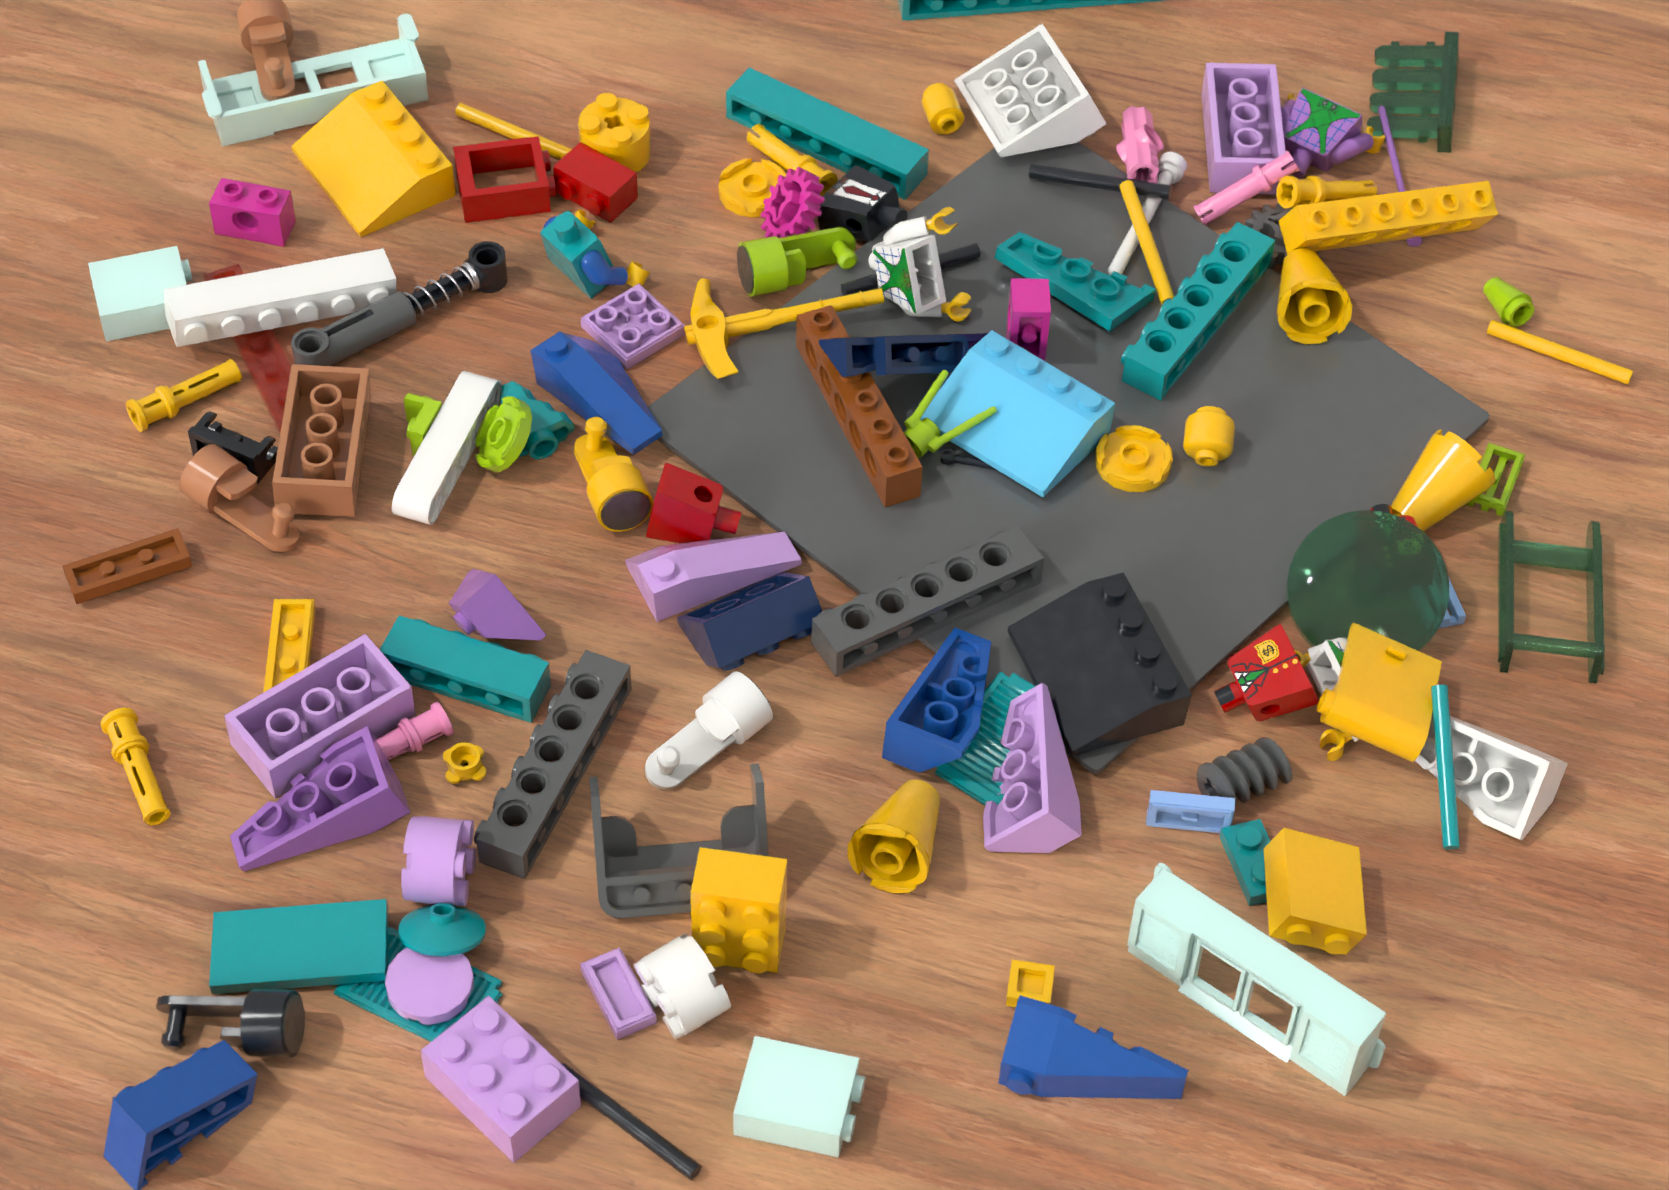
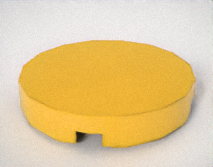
[718,158,786,218]
[1095,425,1173,492]

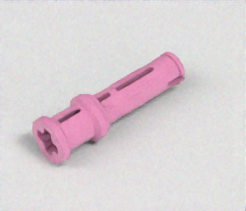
[376,702,454,761]

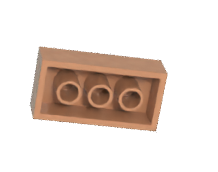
[272,364,371,517]

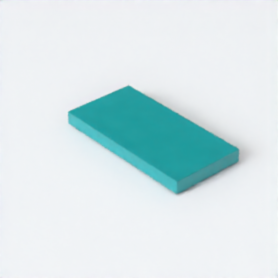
[209,899,389,994]

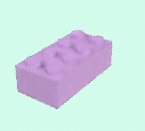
[1201,63,1287,194]
[224,634,415,799]

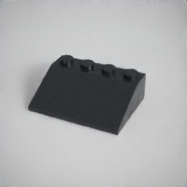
[1007,572,1192,756]

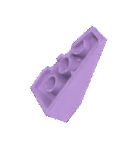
[983,683,1082,853]

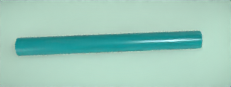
[1431,685,1460,850]

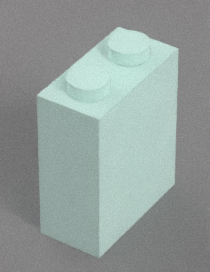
[88,246,193,341]
[733,1036,866,1158]

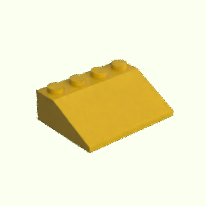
[292,80,456,238]

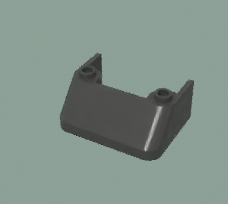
[589,763,769,918]

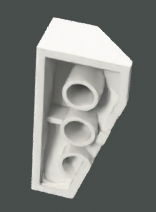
[1415,712,1568,840]

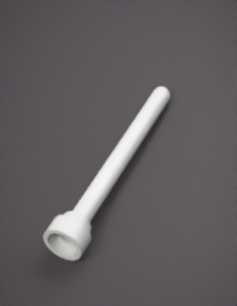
[1108,152,1187,276]

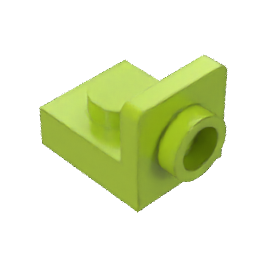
[404,393,442,456]

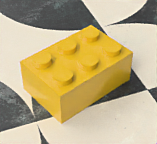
[691,847,787,973]

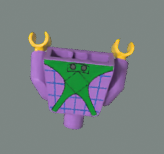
[1281,87,1386,178]

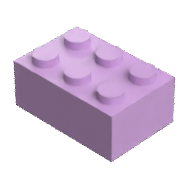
[421,996,581,1163]

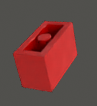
[553,142,638,223]

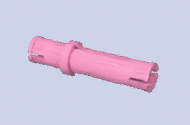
[1193,150,1299,226]

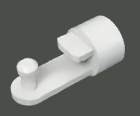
[645,671,773,790]

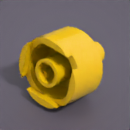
[578,93,651,173]

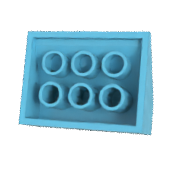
[920,330,1116,497]

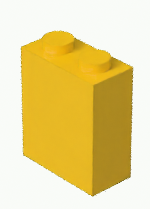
[1263,828,1367,955]

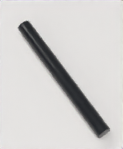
[1029,164,1172,199]
[841,243,981,296]
[562,1063,702,1180]

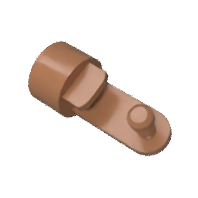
[236,0,296,101]
[179,444,300,552]

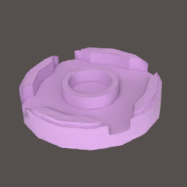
[385,947,474,1025]

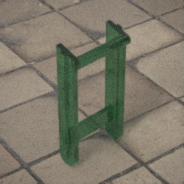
[1498,511,1605,684]

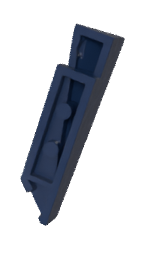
[818,333,988,377]

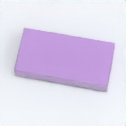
[580,947,657,1040]

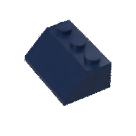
[676,572,822,671]

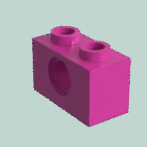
[209,178,296,247]
[1006,278,1051,361]

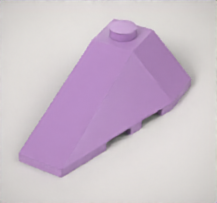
[625,531,802,622]

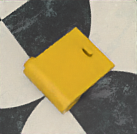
[1316,622,1442,762]

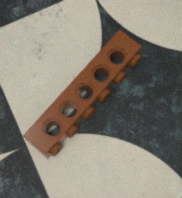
[796,305,923,508]

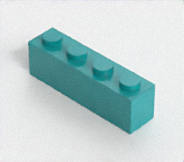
[380,615,551,723]

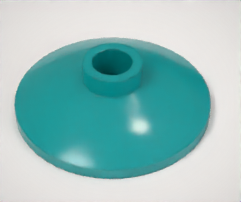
[398,903,486,956]

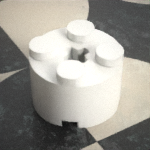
[634,933,731,1040]

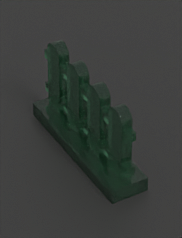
[1367,32,1459,153]

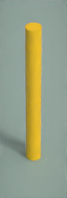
[455,103,572,160]
[1119,180,1175,305]
[1486,320,1634,385]

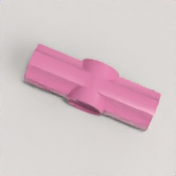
[1116,106,1164,183]

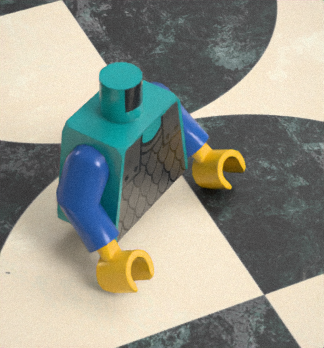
[540,209,650,299]

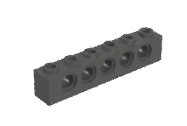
[811,525,1044,677]
[474,650,632,879]

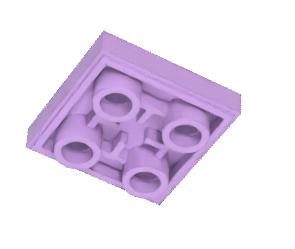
[581,284,685,369]

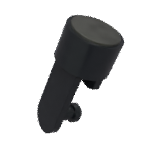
[156,989,305,1057]

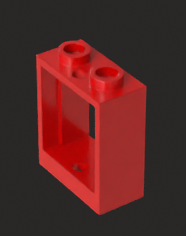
[453,136,556,223]

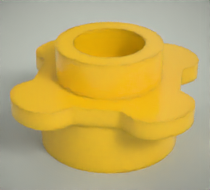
[443,742,487,784]

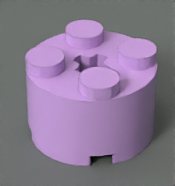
[401,816,476,906]

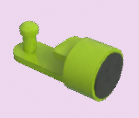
[737,227,858,297]

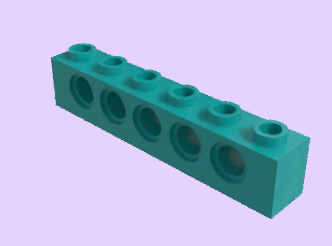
[1121,222,1275,401]

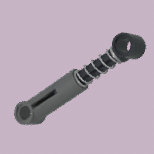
[291,241,507,366]

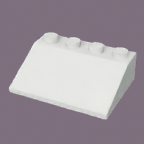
[954,24,1107,157]

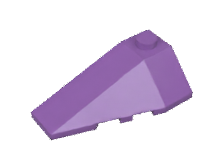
[230,726,411,872]

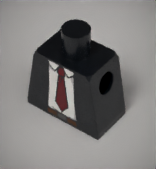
[817,165,908,242]

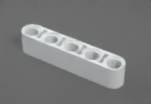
[392,371,502,525]

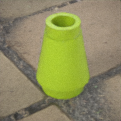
[1483,277,1534,327]

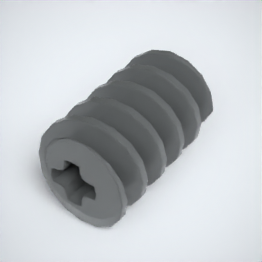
[1197,737,1293,806]

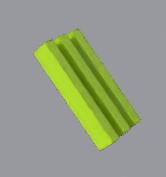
[1466,443,1526,517]

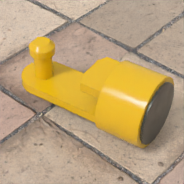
[574,417,654,532]

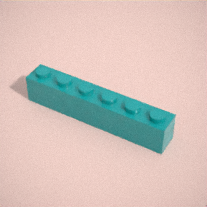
[726,67,929,200]

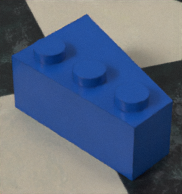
[103,1040,258,1190]

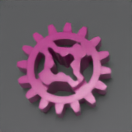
[760,167,825,238]

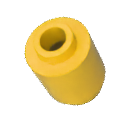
[922,83,964,135]

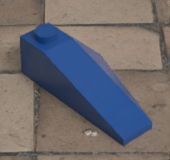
[530,331,663,455]
[882,628,991,773]
[998,995,1188,1099]

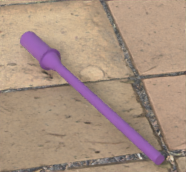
[1378,106,1422,247]

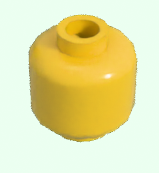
[1183,406,1235,467]

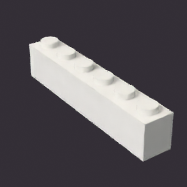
[163,248,396,347]

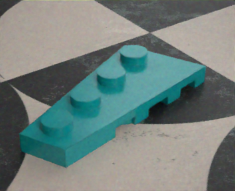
[994,232,1156,331]

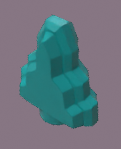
[500,381,575,460]

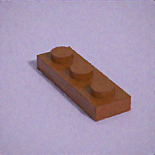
[62,528,192,604]

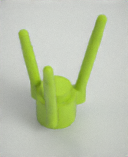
[903,370,997,458]

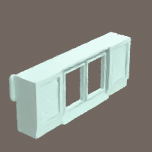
[198,14,429,146]
[1127,863,1386,1097]

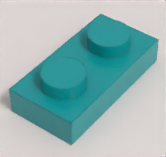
[1219,819,1270,906]

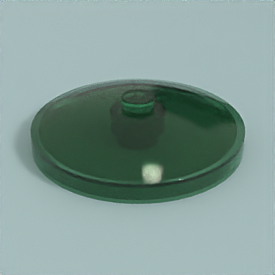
[1286,510,1449,652]

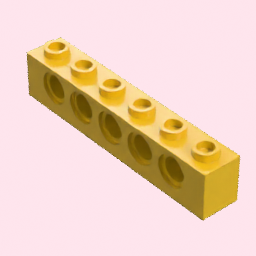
[1278,181,1498,255]

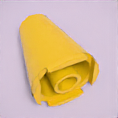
[1277,248,1352,344]
[1391,429,1496,533]
[847,779,940,893]

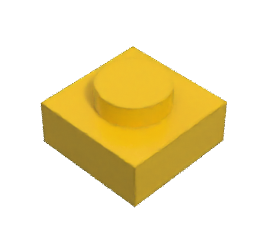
[1006,960,1055,1007]

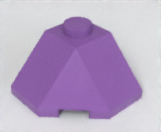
[448,569,546,641]

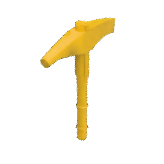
[684,278,884,379]

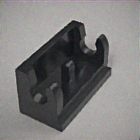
[188,411,278,484]

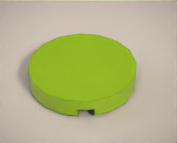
[475,396,532,472]

